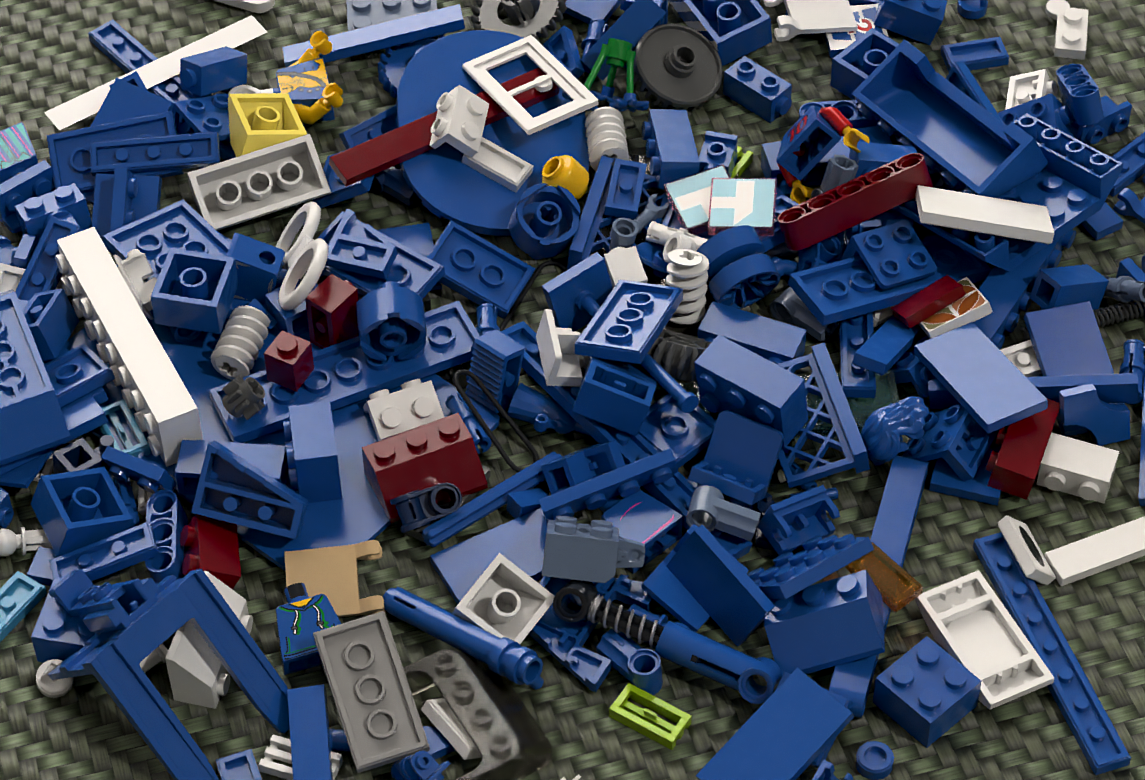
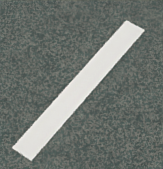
[44,15,267,130]

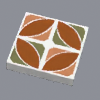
[918,277,993,339]

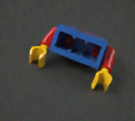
[776,105,870,204]

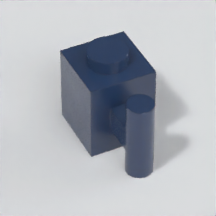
[53,435,114,474]

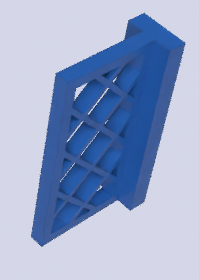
[567,156,671,274]
[777,342,870,488]

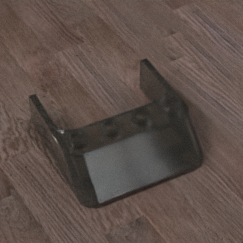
[403,650,552,780]

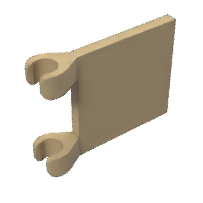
[284,540,386,618]

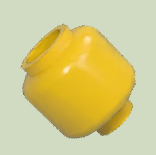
[542,155,589,200]

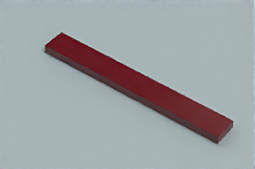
[329,67,560,187]

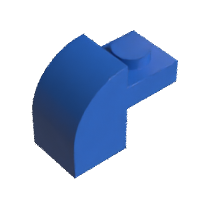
[541,440,626,495]

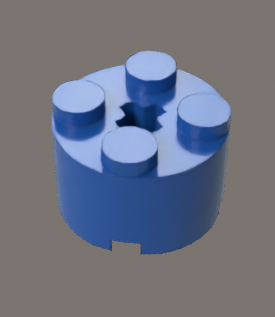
[508,183,580,260]
[356,281,427,361]

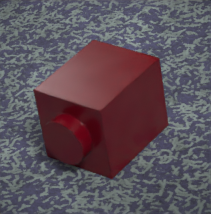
[264,330,314,392]

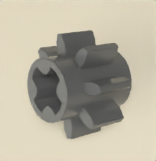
[222,375,265,420]

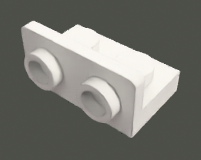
[1005,69,1058,110]

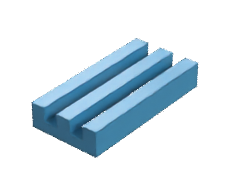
[99,399,151,458]

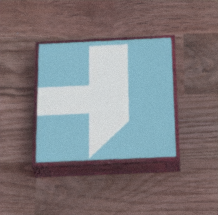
[663,165,731,235]
[708,178,777,236]

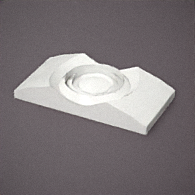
[916,570,1054,710]

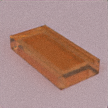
[845,542,923,613]

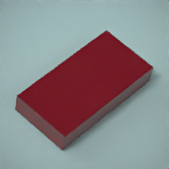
[891,275,966,328]

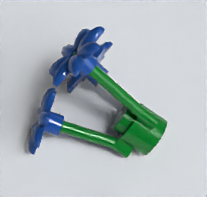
[562,38,649,113]

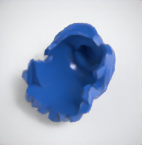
[860,396,929,466]

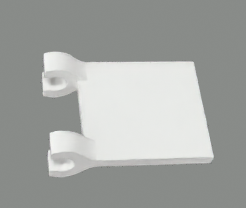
[763,0,858,41]

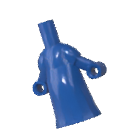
[508,383,592,437]

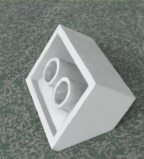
[165,571,253,709]

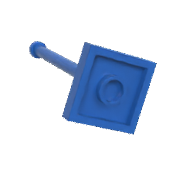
[542,252,699,413]

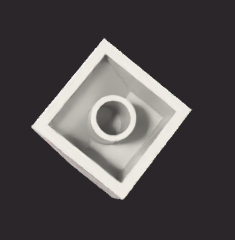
[452,553,555,644]

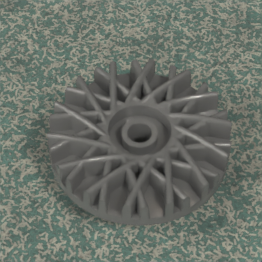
[634,24,723,111]

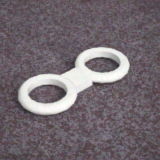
[276,202,329,311]

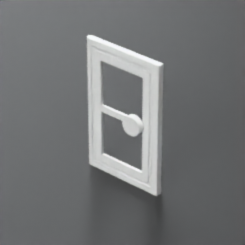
[462,35,599,135]

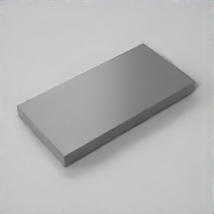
[313,611,430,773]

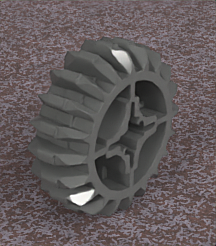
[638,330,711,382]

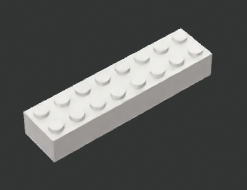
[55,227,203,467]

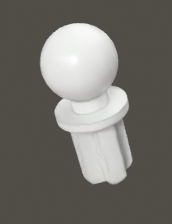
[0,527,53,557]

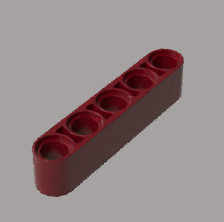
[777,153,933,251]

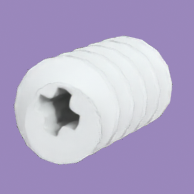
[585,107,630,171]
[666,249,709,324]
[211,305,271,380]

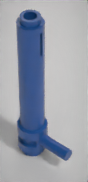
[383,587,544,690]

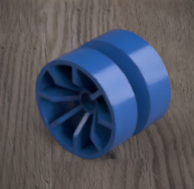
[697,225,780,309]

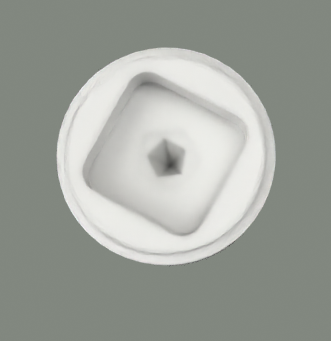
[36,659,73,698]

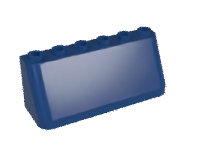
[852,39,1048,198]

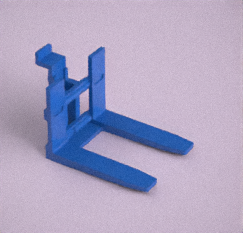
[48,569,290,780]

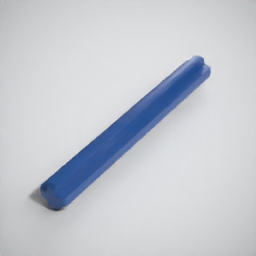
[422,452,562,547]

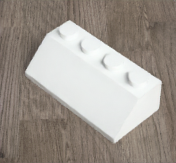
[188,134,331,231]

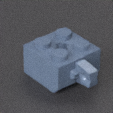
[542,516,645,583]

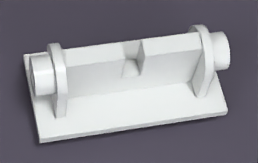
[113,249,157,320]

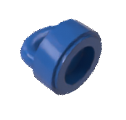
[957,0,988,19]

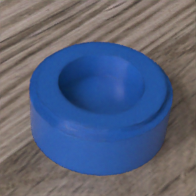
[855,741,894,780]

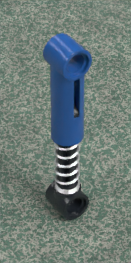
[553,579,782,704]

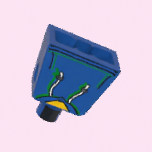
[276,583,342,675]

